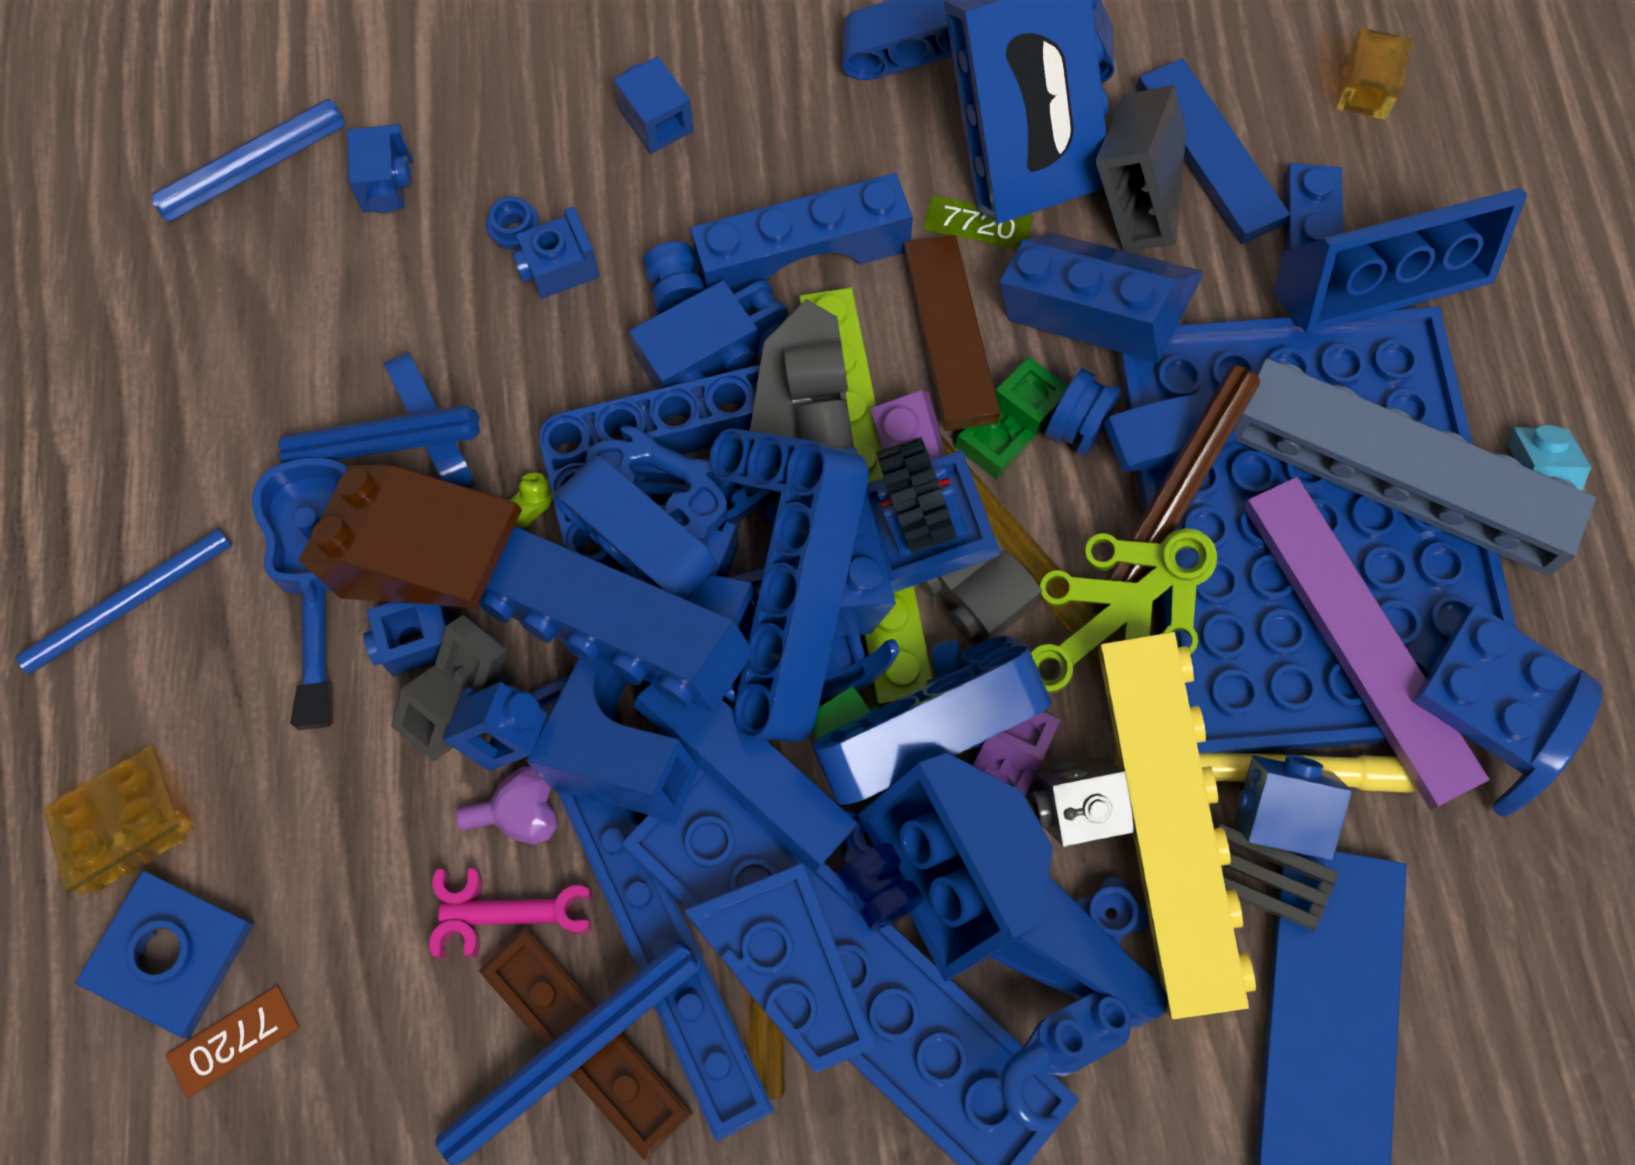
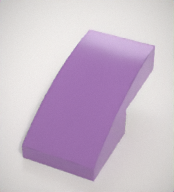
[973,711,1060,796]

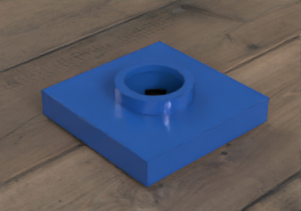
[75,871,254,1039]

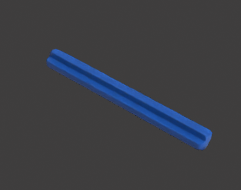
[435,941,700,1165]

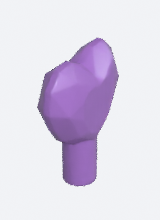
[456,766,558,845]

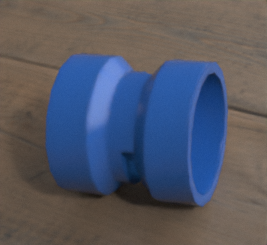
[642,241,705,314]

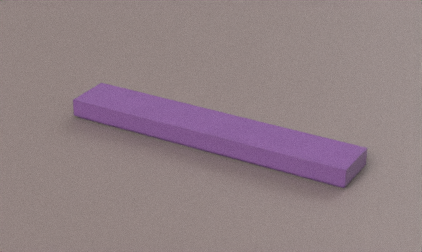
[1243,477,1490,810]

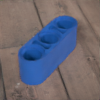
[552,455,718,599]

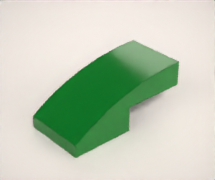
[954,357,1069,480]

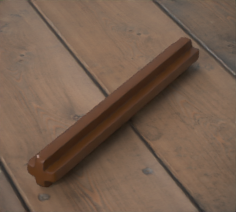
[1090,365,1260,616]

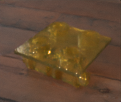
[43,745,194,895]

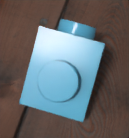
[1507,425,1592,491]

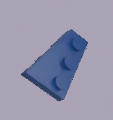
[684,863,876,1073]

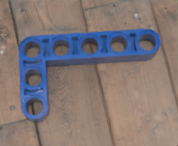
[842,0,1115,83]
[539,365,798,570]
[710,428,869,743]

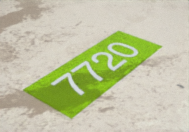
[923,195,1033,249]

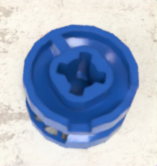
[1045,368,1122,457]

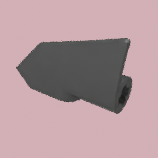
[750,299,854,448]

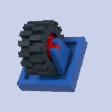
[867,436,1001,593]

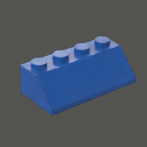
[1273,188,1527,334]

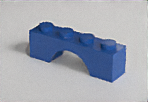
[690,173,913,294]

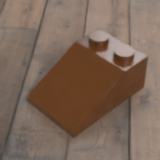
[299,465,522,608]

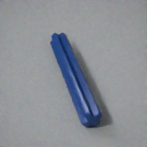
[151,99,345,221]
[278,405,480,463]

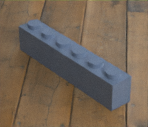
[1233,358,1597,576]

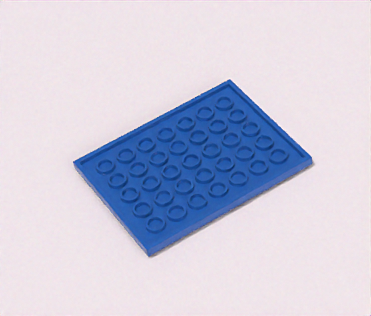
[1117,306,1517,754]

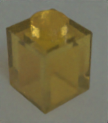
[1336,27,1412,120]

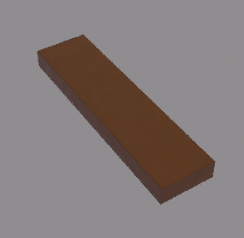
[903,235,1000,431]
[479,928,693,1160]

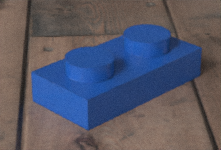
[1284,163,1343,250]

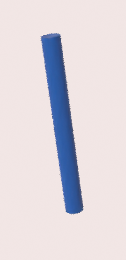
[15,528,232,675]

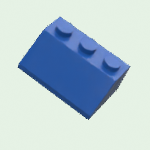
[999,233,1202,363]

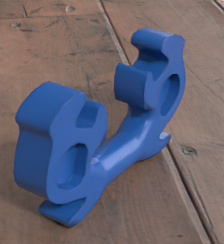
[585,425,728,546]

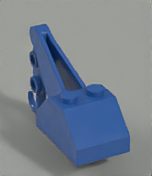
[858,753,1167,1132]

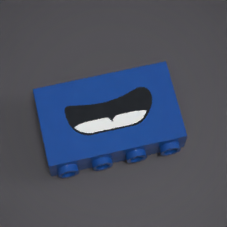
[944,0,1109,224]

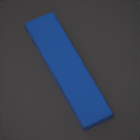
[1136,58,1290,244]
[633,684,858,873]

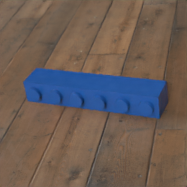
[479,526,754,712]

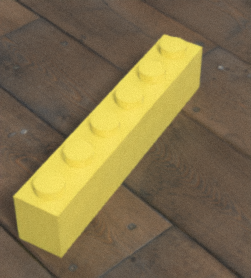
[1098,632,1256,1020]

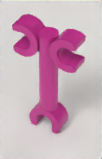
[429,868,592,959]

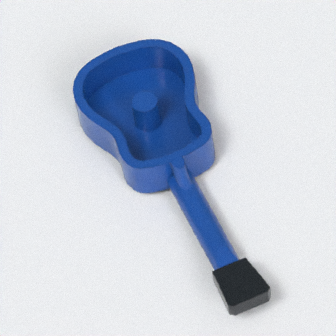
[252,458,348,731]

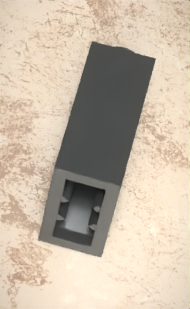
[1095,85,1186,251]

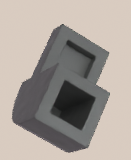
[391,615,510,762]

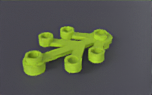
[1031,529,1217,693]

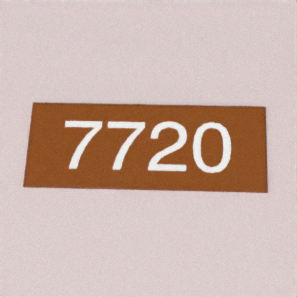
[165,985,300,1099]

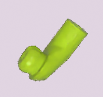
[509,472,552,529]

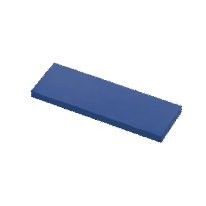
[1254,851,1407,1165]

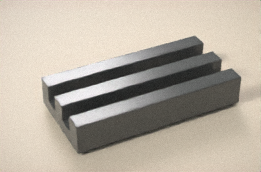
[1218,824,1339,933]

